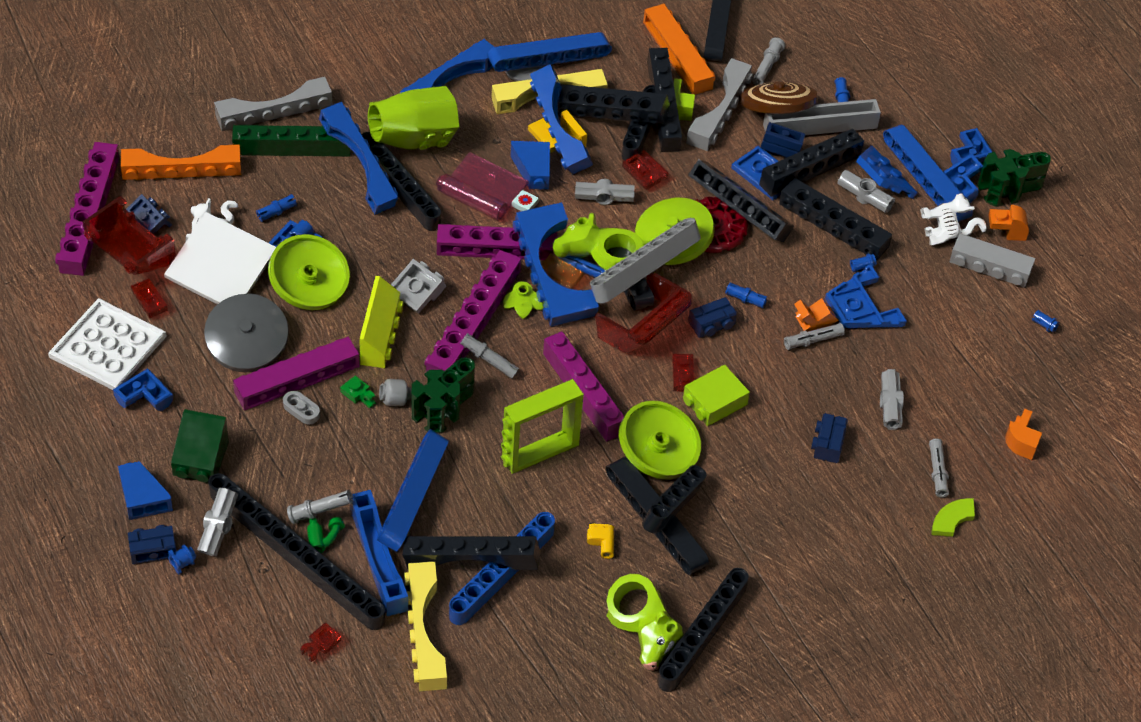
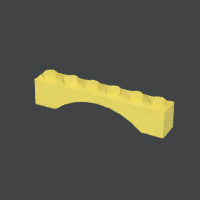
[492,69,608,114]
[404,562,447,691]

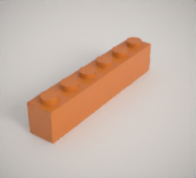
[643,4,715,95]

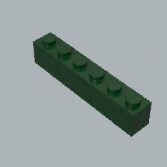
[232,125,351,157]

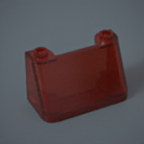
[82,196,176,275]

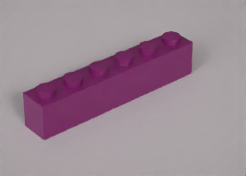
[543,331,624,442]
[233,336,360,411]

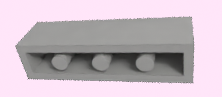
[949,233,1035,288]

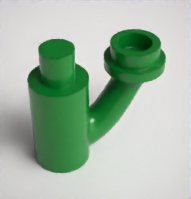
[307,517,345,553]

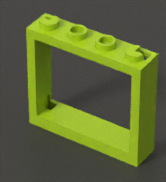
[501,379,584,474]

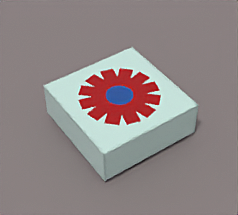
[512,190,539,211]

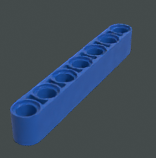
[487,32,612,72]
[883,124,973,222]
[377,429,449,551]
[449,512,555,625]

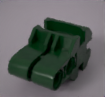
[977,149,1051,207]
[411,357,475,433]

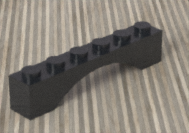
[647,48,682,152]
[402,536,540,570]

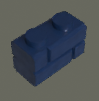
[760,122,805,158]
[688,297,737,338]
[811,413,848,463]
[128,525,176,564]

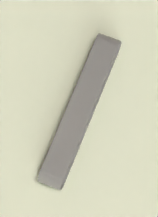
[590,218,701,303]

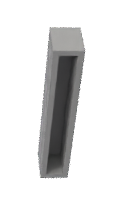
[763,99,881,135]

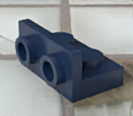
[125,194,172,237]

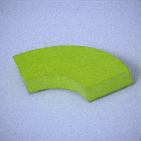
[931,498,975,537]

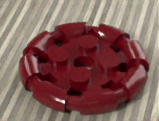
[695,197,748,253]

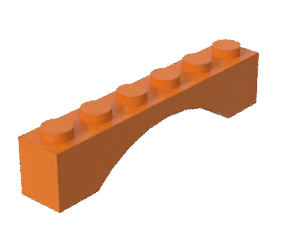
[121,145,241,180]

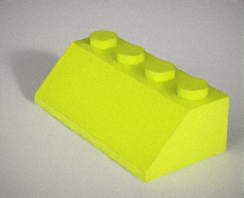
[360,276,404,368]

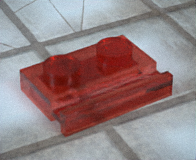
[622,150,669,190]

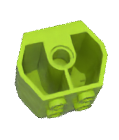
[368,86,459,150]

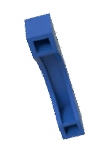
[400,39,494,93]
[530,64,593,175]
[319,102,398,215]
[350,490,408,616]

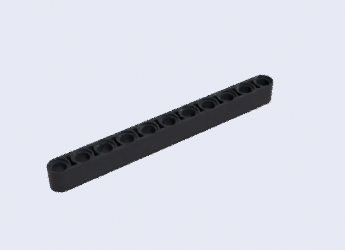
[208,473,385,630]

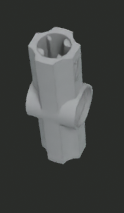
[837,170,895,213]
[575,179,634,205]
[880,369,904,430]
[197,488,238,557]

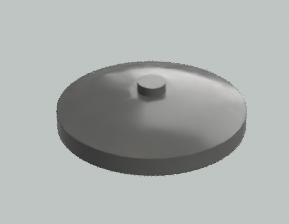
[204,294,288,372]

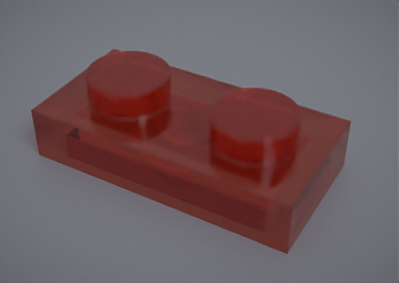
[131,278,168,319]
[672,354,694,392]

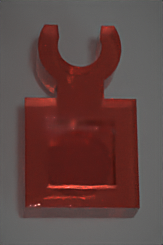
[300,622,341,662]

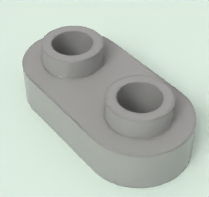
[283,391,320,424]

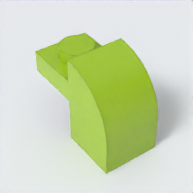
[674,78,695,121]

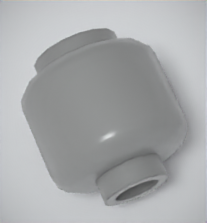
[379,379,411,407]

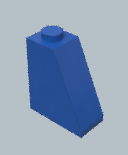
[511,141,550,190]
[118,461,173,520]

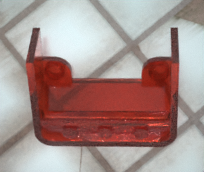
[595,272,692,353]

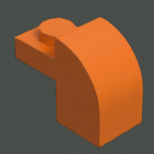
[988,205,1029,241]
[794,298,838,332]
[1005,409,1042,460]

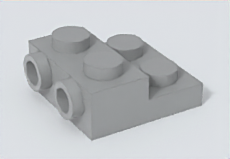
[391,259,447,314]

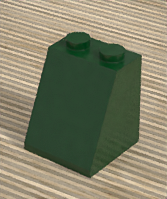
[171,409,229,482]

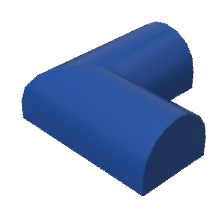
[950,128,992,165]
[944,154,983,203]
[113,368,173,411]

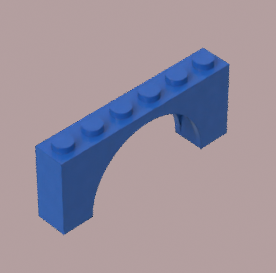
[513,202,599,327]

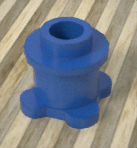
[168,545,196,575]

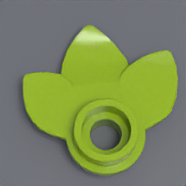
[503,281,544,319]

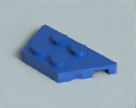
[856,146,918,199]

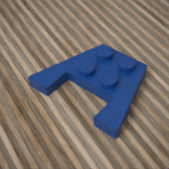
[825,264,907,328]

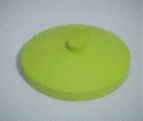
[635,198,714,265]
[268,234,350,310]
[619,401,701,479]

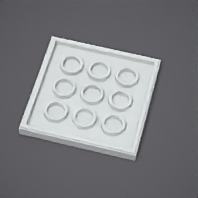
[164,212,276,304]
[48,298,167,390]

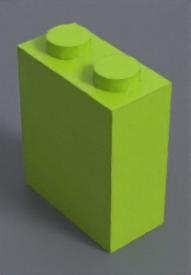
[683,364,750,426]

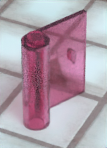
[436,152,528,221]

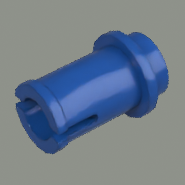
[850,253,877,272]
[1032,310,1059,332]

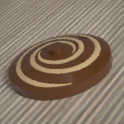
[741,82,817,114]

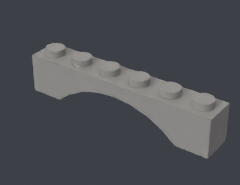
[686,58,753,151]
[214,77,332,131]

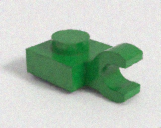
[340,376,376,408]

